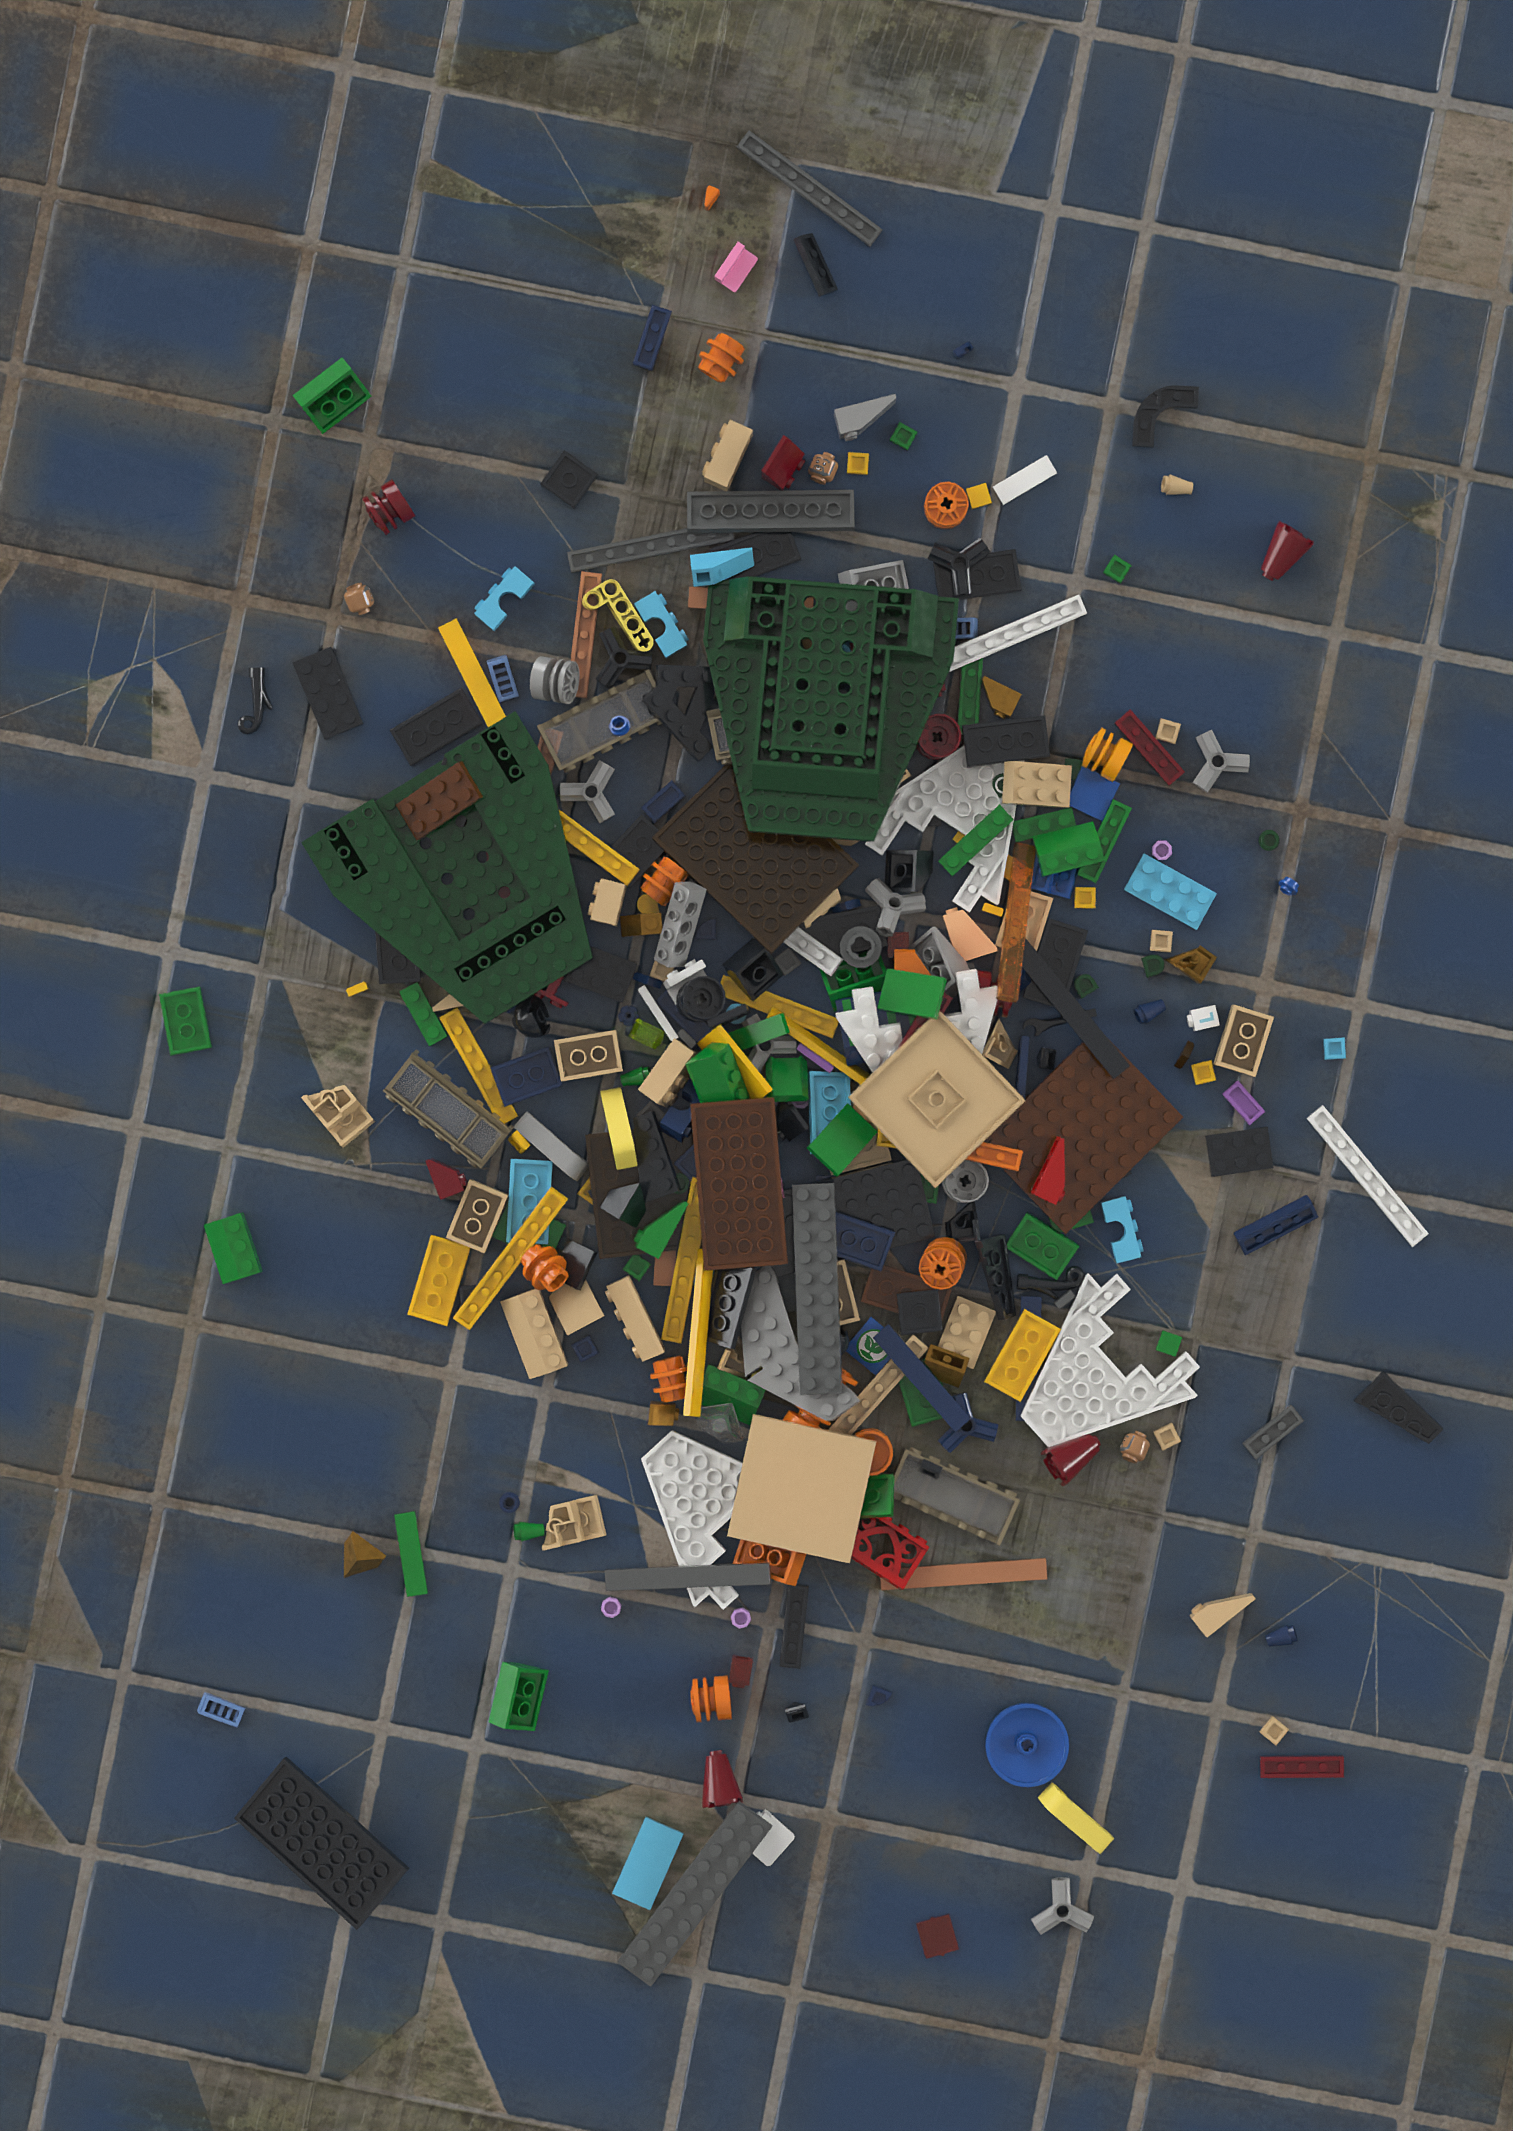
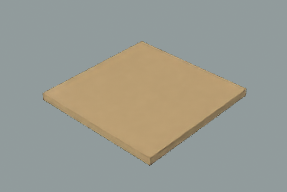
[848,1011,1026,1188]
[727,1414,876,1563]

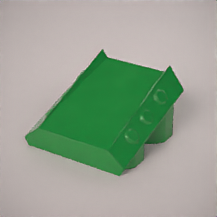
[766,1056,808,1102]

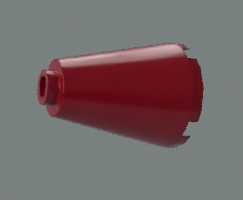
[1261,521,1314,581]
[1041,1434,1101,1486]
[702,1750,743,1808]

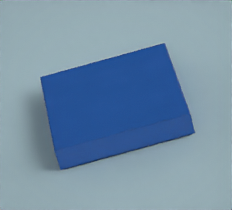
[1070,766,1120,821]

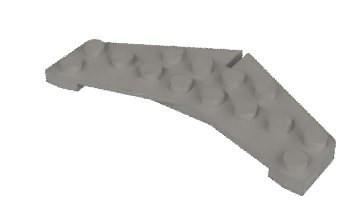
[741,1265,861,1421]

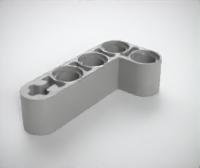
[513,1111,589,1182]

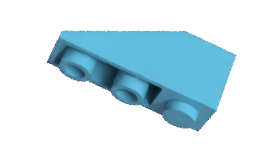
[690,548,754,587]

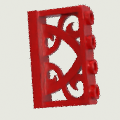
[851,1517,929,1590]

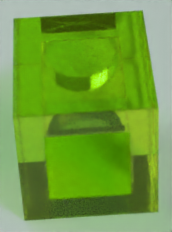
[628,1018,664,1050]

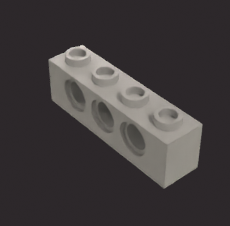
[654,881,707,968]

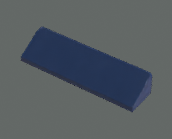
[1234,1195,1319,1255]

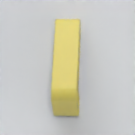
[582,579,653,652]
[600,1087,637,1170]
[1038,1782,1114,1854]

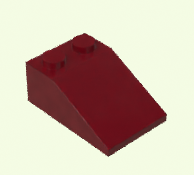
[761,435,806,491]

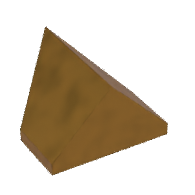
[1164,946,1217,984]
[344,1531,386,1578]

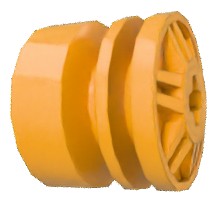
[1081,728,1133,782]

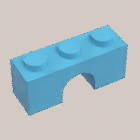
[474,566,535,632]
[634,591,689,659]
[1100,1196,1144,1263]

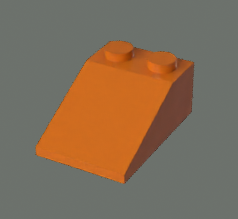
[732,1539,806,1586]

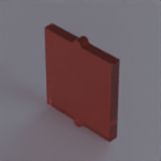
[916,1914,959,1959]

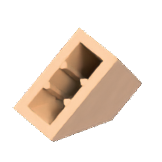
[942,907,998,961]

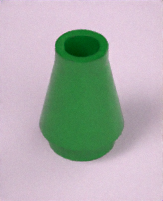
[620,1066,651,1087]
[514,1521,544,1542]

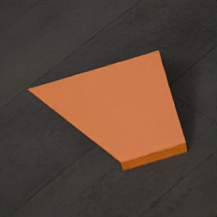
[894,949,931,975]

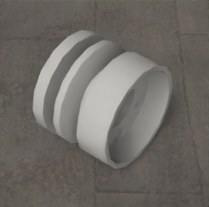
[530,656,580,704]
[942,1160,989,1203]

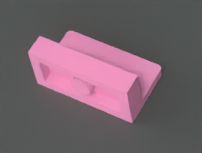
[715,242,758,293]

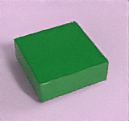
[889,422,918,451]
[1103,555,1132,584]
[622,1255,651,1281]
[1155,1330,1182,1357]

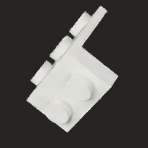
[663,959,707,1005]
[752,1809,795,1866]

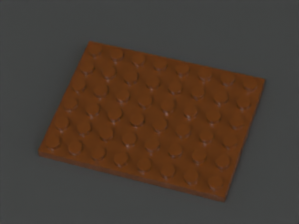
[984,1041,1183,1234]

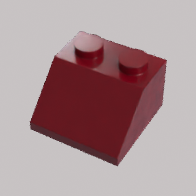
[425,1158,468,1200]

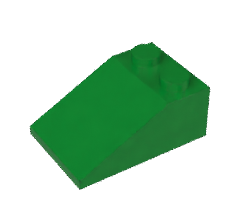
[634,1200,688,1259]

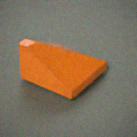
[705,185,720,210]

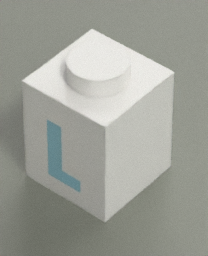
[1187,1005,1220,1031]

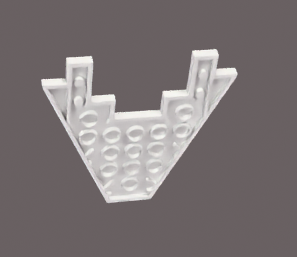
[865,746,1024,913]
[836,969,1000,1072]
[1020,1273,1200,1447]
[641,1430,743,1610]

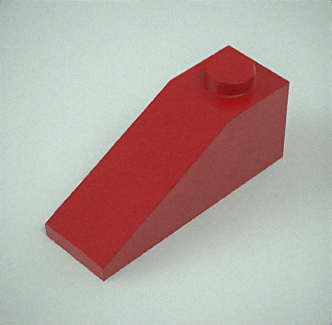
[1030,1137,1065,1205]

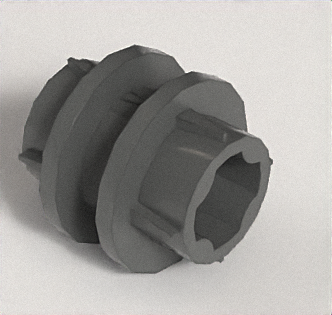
[840,926,882,968]

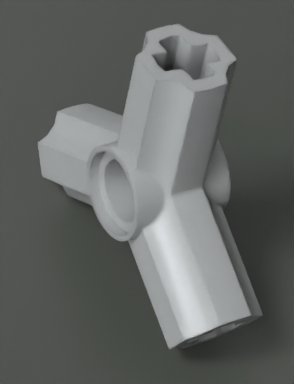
[1192,730,1250,793]
[560,760,615,824]
[865,878,926,937]
[741,1014,796,1072]
[1031,1877,1094,1935]

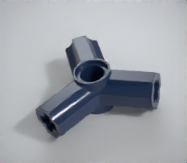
[937,1392,999,1453]

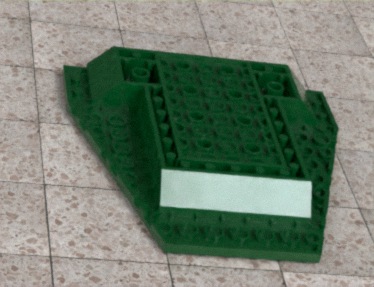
[703,576,959,842]
[301,711,593,1024]

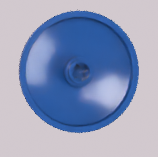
[985,1703,1069,1787]

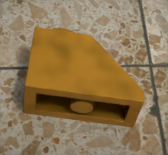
[981,676,1022,719]
[620,913,663,937]
[924,1344,970,1388]
[648,1401,679,1426]

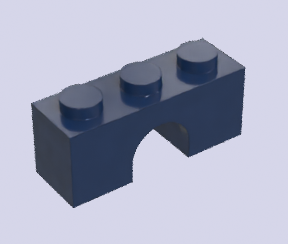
[660,1078,700,1142]

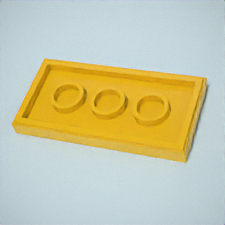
[697,1025,773,1099]
[407,1234,471,1326]
[984,1309,1061,1402]

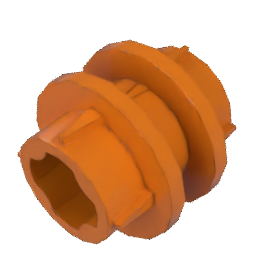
[698,333,745,383]
[640,856,689,906]
[520,1244,569,1292]
[650,1356,688,1403]

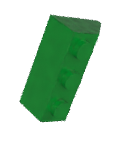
[293,358,372,434]
[1032,822,1105,877]
[819,951,886,1012]
[685,1042,750,1103]
[204,1212,263,1284]
[701,1363,766,1425]
[489,1661,549,1731]

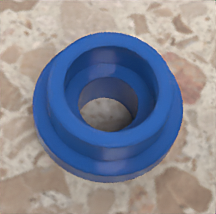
[609,715,630,736]
[1279,877,1299,896]

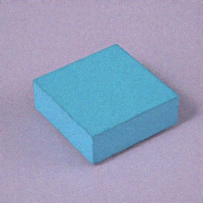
[1323,1038,1346,1060]

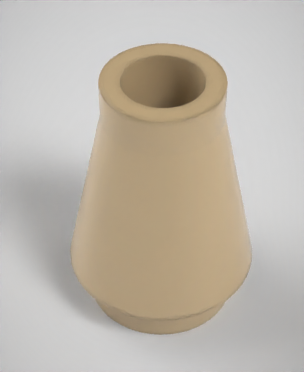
[1161,474,1193,495]

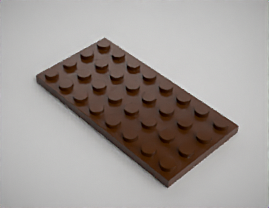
[690,1097,788,1271]

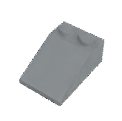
[834,394,896,441]
[838,560,909,611]
[909,927,969,998]

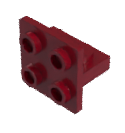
[534,976,569,1008]

